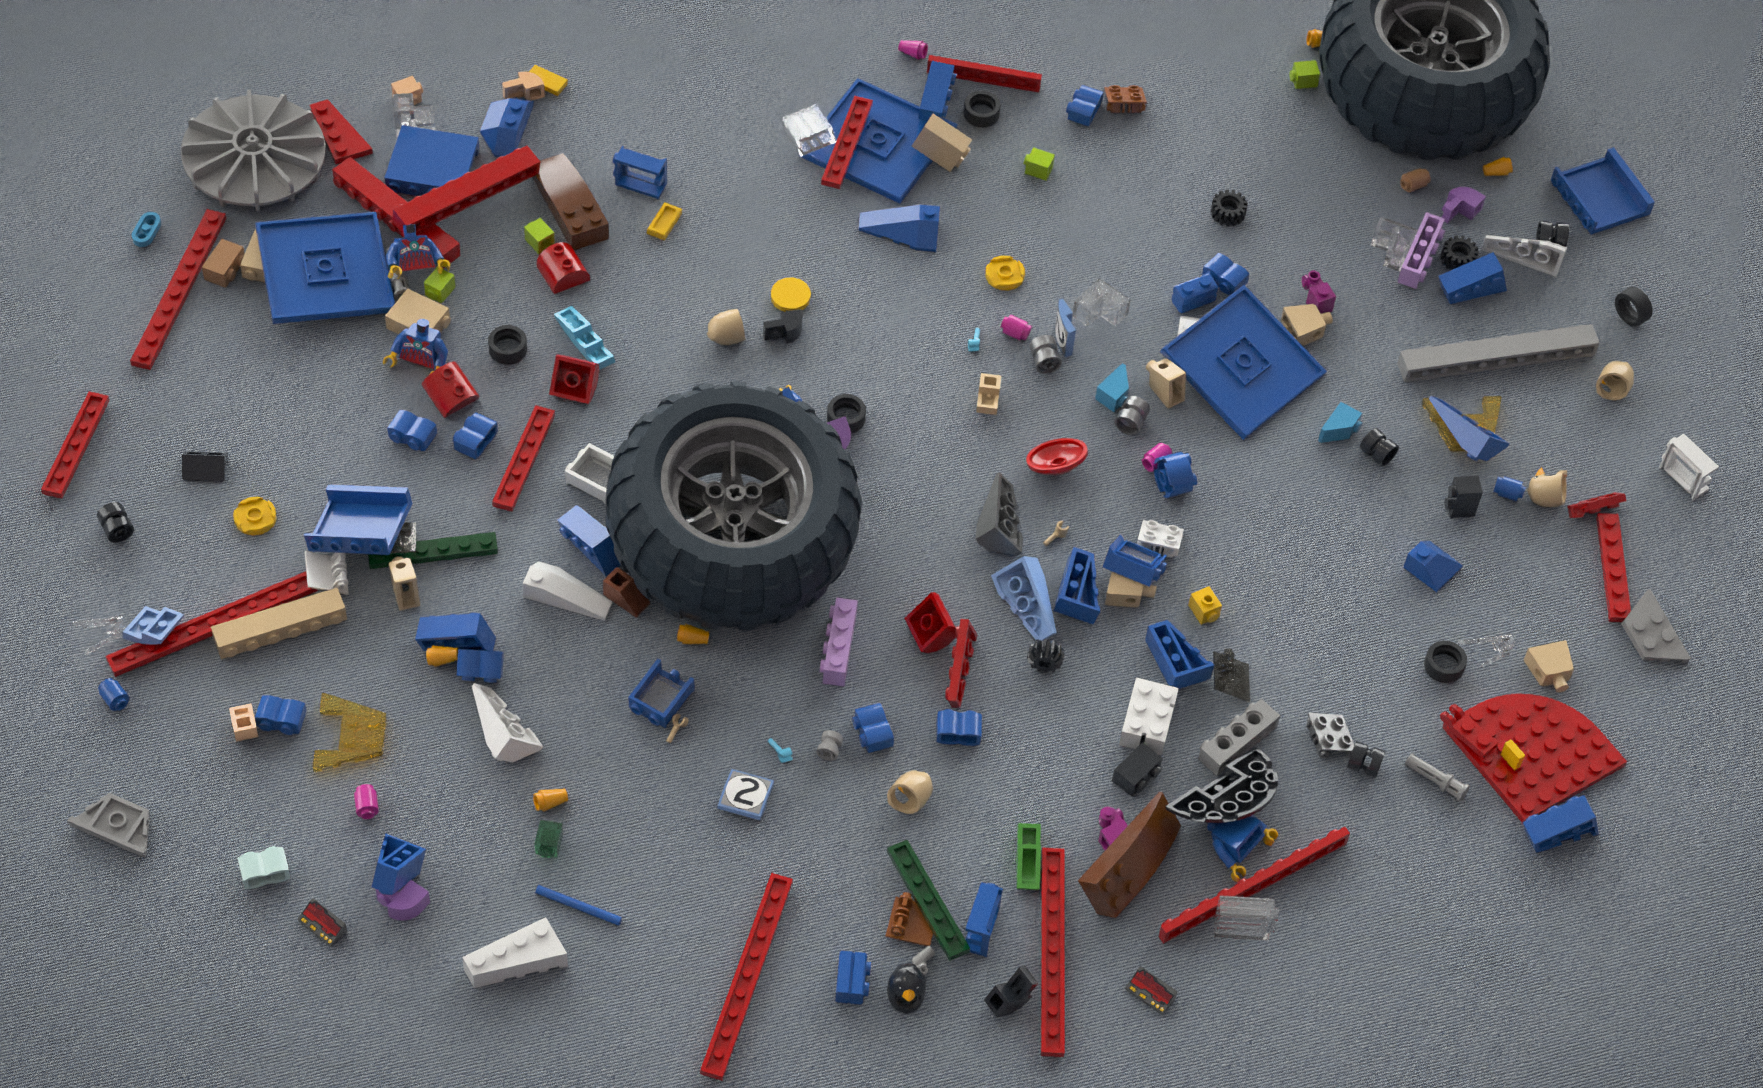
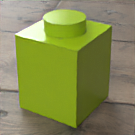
[1289,60,1320,89]
[1023,147,1055,181]
[524,218,555,254]
[424,266,455,303]

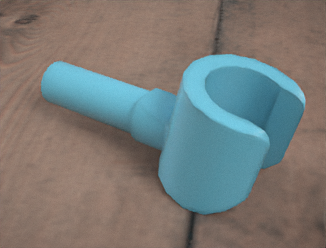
[968,328,980,352]
[768,738,793,763]

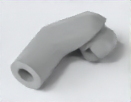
[912,946,935,976]

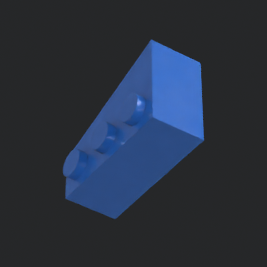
[415,613,496,651]
[1523,795,1599,853]

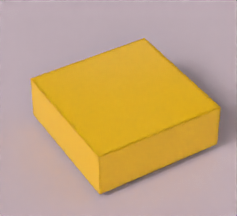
[1501,740,1525,770]

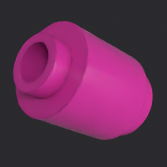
[1000,314,1032,341]
[1142,443,1172,472]
[354,784,379,819]

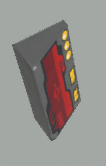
[298,898,347,947]
[1125,966,1177,1015]

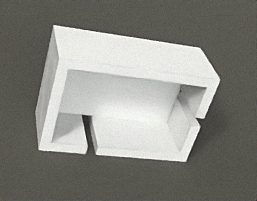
[1119,678,1179,756]

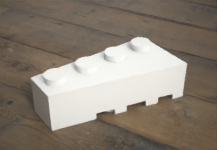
[462,917,568,988]

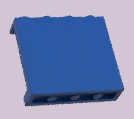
[384,125,480,196]
[1551,147,1655,235]
[304,484,413,555]

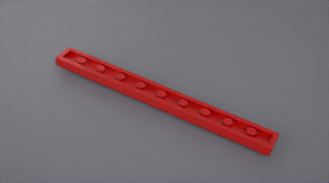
[130,209,227,370]
[105,571,318,677]
[1158,827,1350,944]
[1041,847,1065,1057]
[700,873,793,1081]

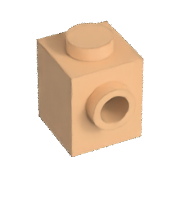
[391,76,423,109]

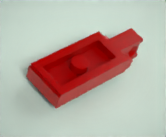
[1567,492,1627,518]

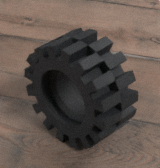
[1211,189,1248,226]
[1441,235,1479,270]

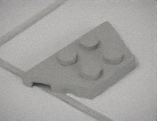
[1622,589,1691,663]
[67,793,150,858]

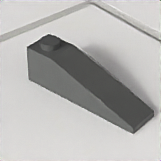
[975,472,1023,555]

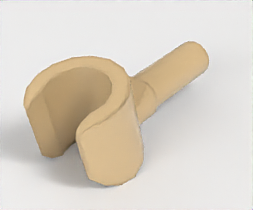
[1043,521,1069,546]
[666,714,688,743]

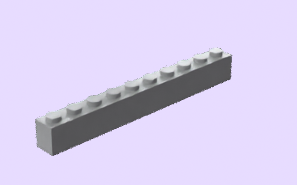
[1397,324,1600,382]

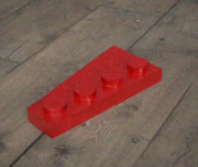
[309,99,373,165]
[945,619,978,708]

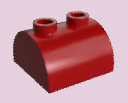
[536,242,590,294]
[549,354,599,404]
[422,361,479,418]
[904,592,956,653]

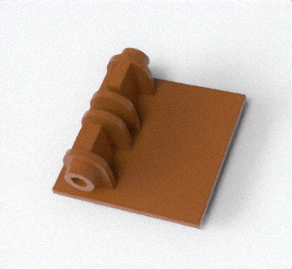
[1104,85,1147,113]
[885,892,933,946]

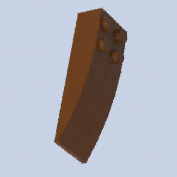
[532,153,609,250]
[1078,791,1181,918]

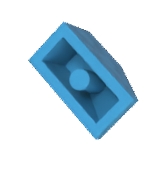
[1095,363,1129,412]
[1318,402,1362,443]

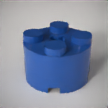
[1154,452,1198,498]

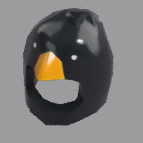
[887,963,926,1014]

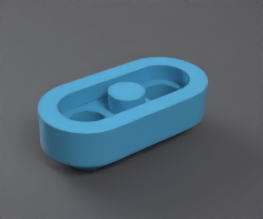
[132,212,161,247]

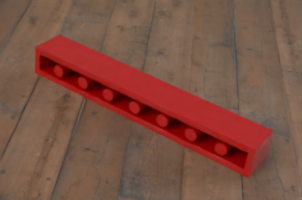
[392,145,541,235]
[332,157,461,269]

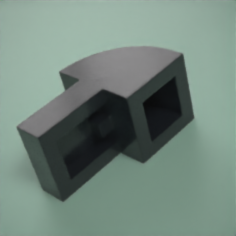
[763,309,803,344]

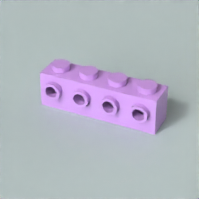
[1398,212,1445,289]
[820,598,858,686]

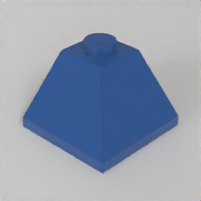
[1403,541,1463,593]

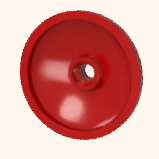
[1026,438,1088,476]

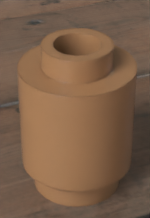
[1400,168,1431,193]

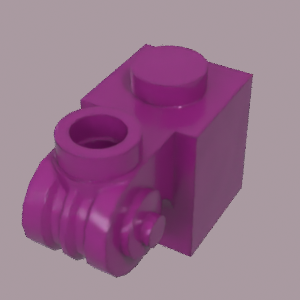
[1301,270,1336,314]
[1098,806,1128,851]

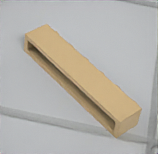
[211,588,347,659]

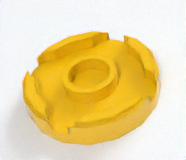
[985,256,1025,291]
[771,277,811,312]
[233,497,277,536]

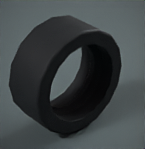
[963,91,1001,128]
[1615,286,1653,327]
[488,325,527,364]
[827,394,866,433]
[1424,640,1467,683]

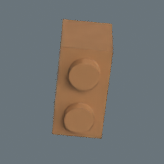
[202,239,245,288]

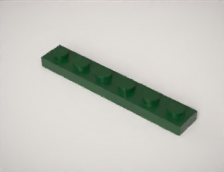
[368,532,498,569]
[887,840,970,961]

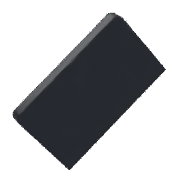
[182,451,228,481]

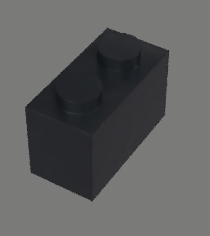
[1444,475,1483,518]
[1112,742,1163,796]

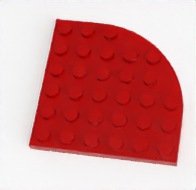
[1442,694,1627,823]

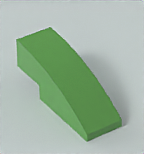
[1016,823,1041,890]

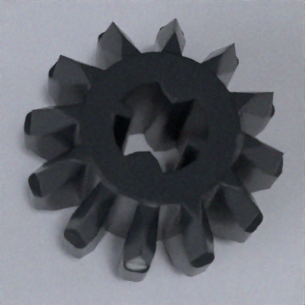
[1027,638,1064,673]

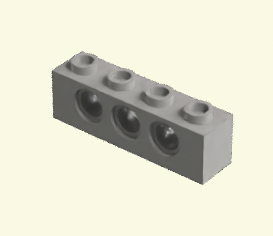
[1198,699,1280,776]

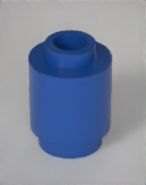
[1493,476,1526,502]
[98,678,129,711]

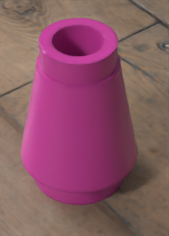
[898,40,928,60]

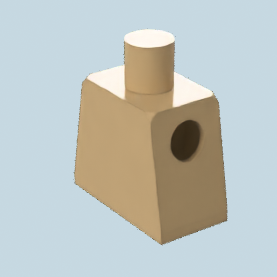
[1281,304,1333,346]
[1146,359,1186,409]
[389,557,420,611]
[1105,572,1157,607]
[1524,640,1573,693]

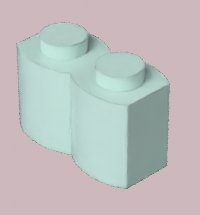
[238,846,290,889]

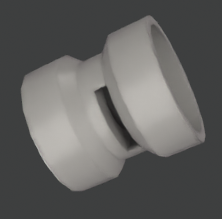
[816,730,843,761]

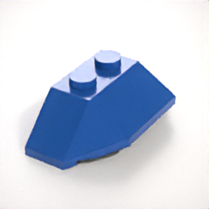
[480,97,534,158]

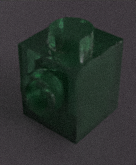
[535,820,563,858]

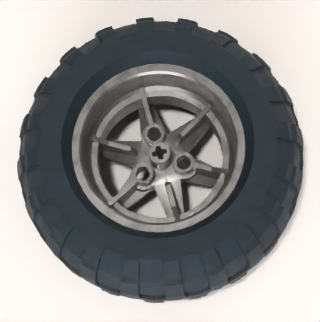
[1319,0,1550,160]
[605,381,862,630]

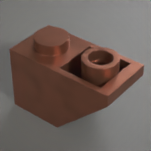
[603,567,650,618]

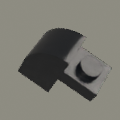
[984,966,1038,1018]

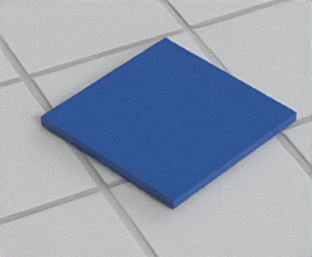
[799,78,958,204]
[255,212,395,324]
[1160,285,1327,440]

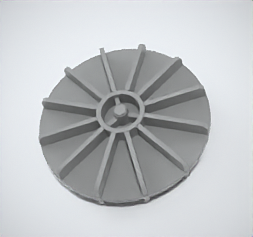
[181,90,326,211]

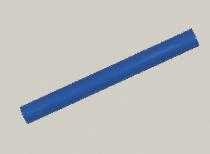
[535,885,622,926]

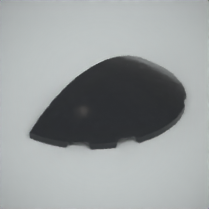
[1165,747,1278,823]

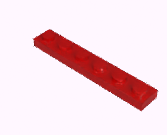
[927,55,1042,93]
[821,96,873,189]
[41,391,110,499]
[492,405,555,512]
[1596,513,1631,622]

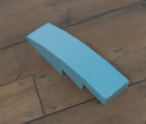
[554,306,615,370]

